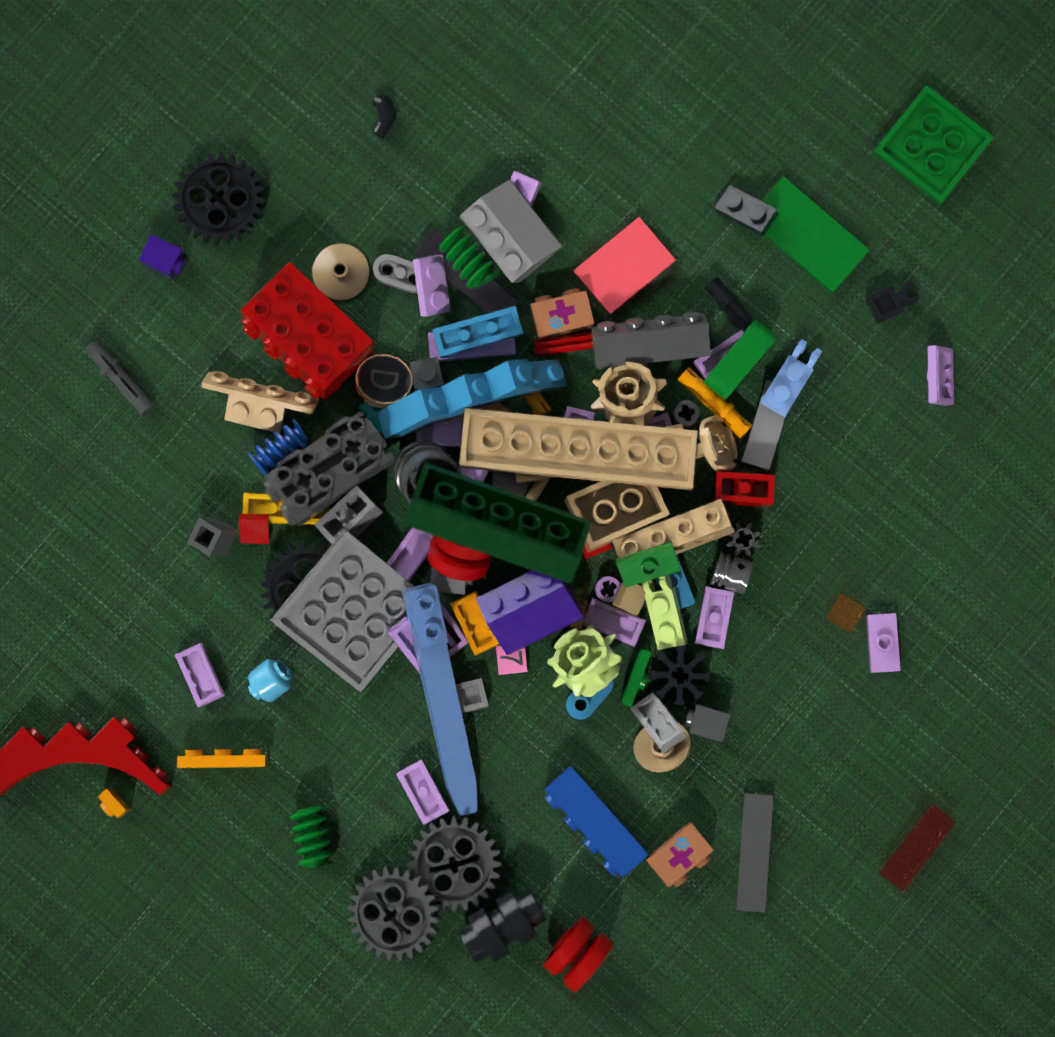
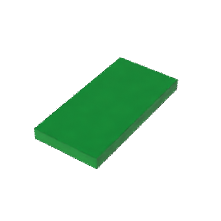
[762,176,870,294]

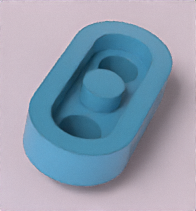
[566,680,614,720]

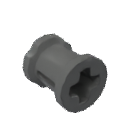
[672,400,700,429]

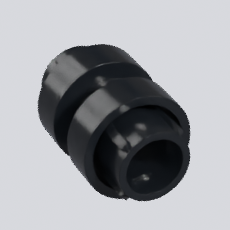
[459,890,547,963]

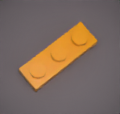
[177,749,268,768]

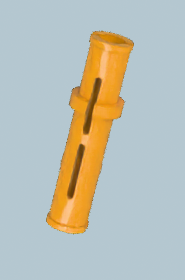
[677,367,753,439]

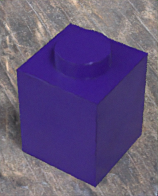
[138,235,187,280]

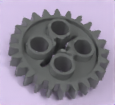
[407,816,502,912]
[347,865,442,961]

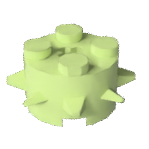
[547,625,622,697]

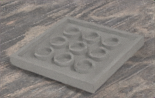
[271,530,414,693]

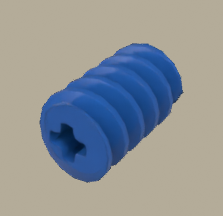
[247,419,310,476]

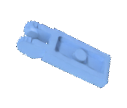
[760,339,822,417]

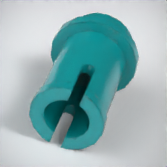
[358,402,382,434]

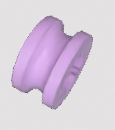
[595,576,621,603]

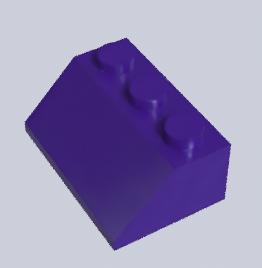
[476,570,585,655]

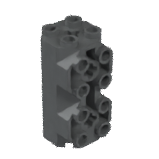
[263,411,394,527]

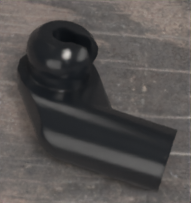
[372,95,396,139]

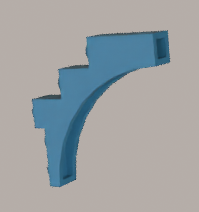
[376,359,567,439]

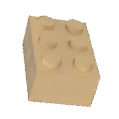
[564,481,670,553]

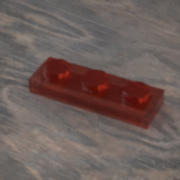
[879,804,956,892]

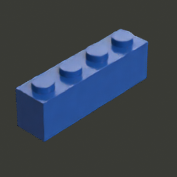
[544,766,648,878]

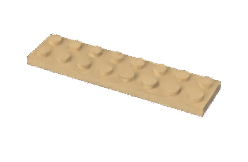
[459,408,698,490]

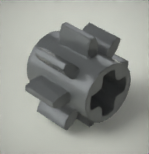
[725,522,760,557]

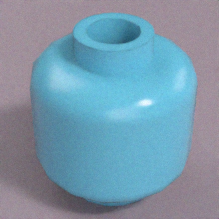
[248,659,292,702]

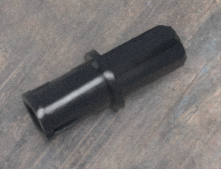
[704,277,752,330]

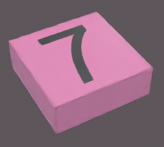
[496,646,527,675]

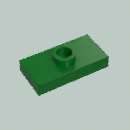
[616,541,681,588]
[620,649,652,707]

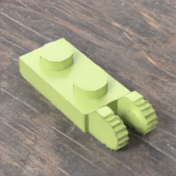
[642,575,688,650]

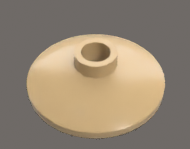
[312,244,369,300]
[633,723,691,772]

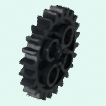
[172,152,266,246]
[260,543,326,619]

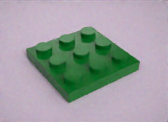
[873,85,994,205]

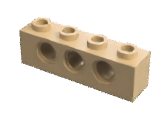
[613,499,735,558]

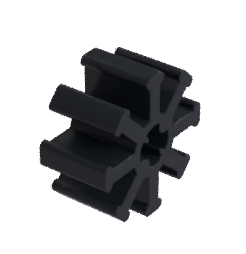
[649,646,709,705]

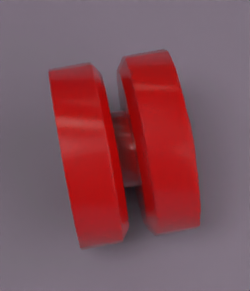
[427,535,492,581]
[542,916,615,993]

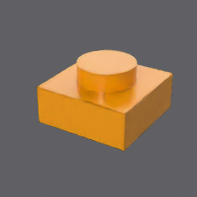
[98,788,130,818]

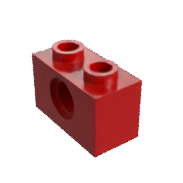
[713,472,775,507]

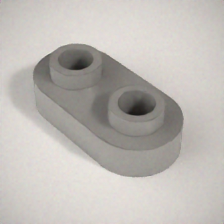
[373,254,417,294]

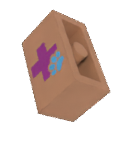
[530,288,594,340]
[645,822,714,888]

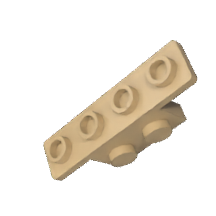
[201,371,319,434]

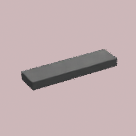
[735,793,774,913]

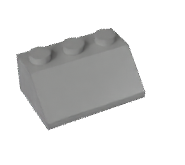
[459,180,563,283]

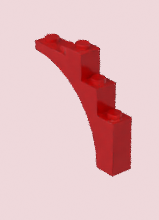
[0,717,172,797]

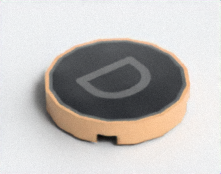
[355,354,413,409]

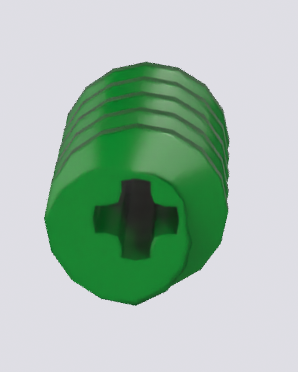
[439,225,500,289]
[289,805,335,868]

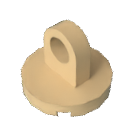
[695,415,738,472]

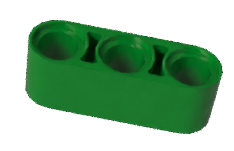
[703,319,778,400]

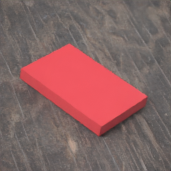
[573,217,676,315]

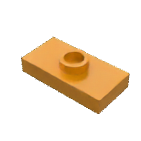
[450,591,499,656]

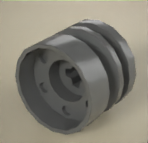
[393,440,462,504]

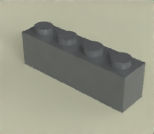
[591,312,711,369]

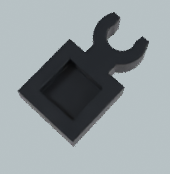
[865,281,920,325]

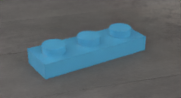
[432,306,523,359]

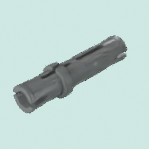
[85,339,155,416]

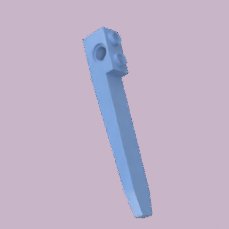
[401,583,477,816]

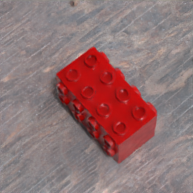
[240,262,373,402]

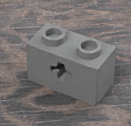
[315,485,383,545]

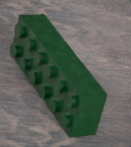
[403,462,592,584]

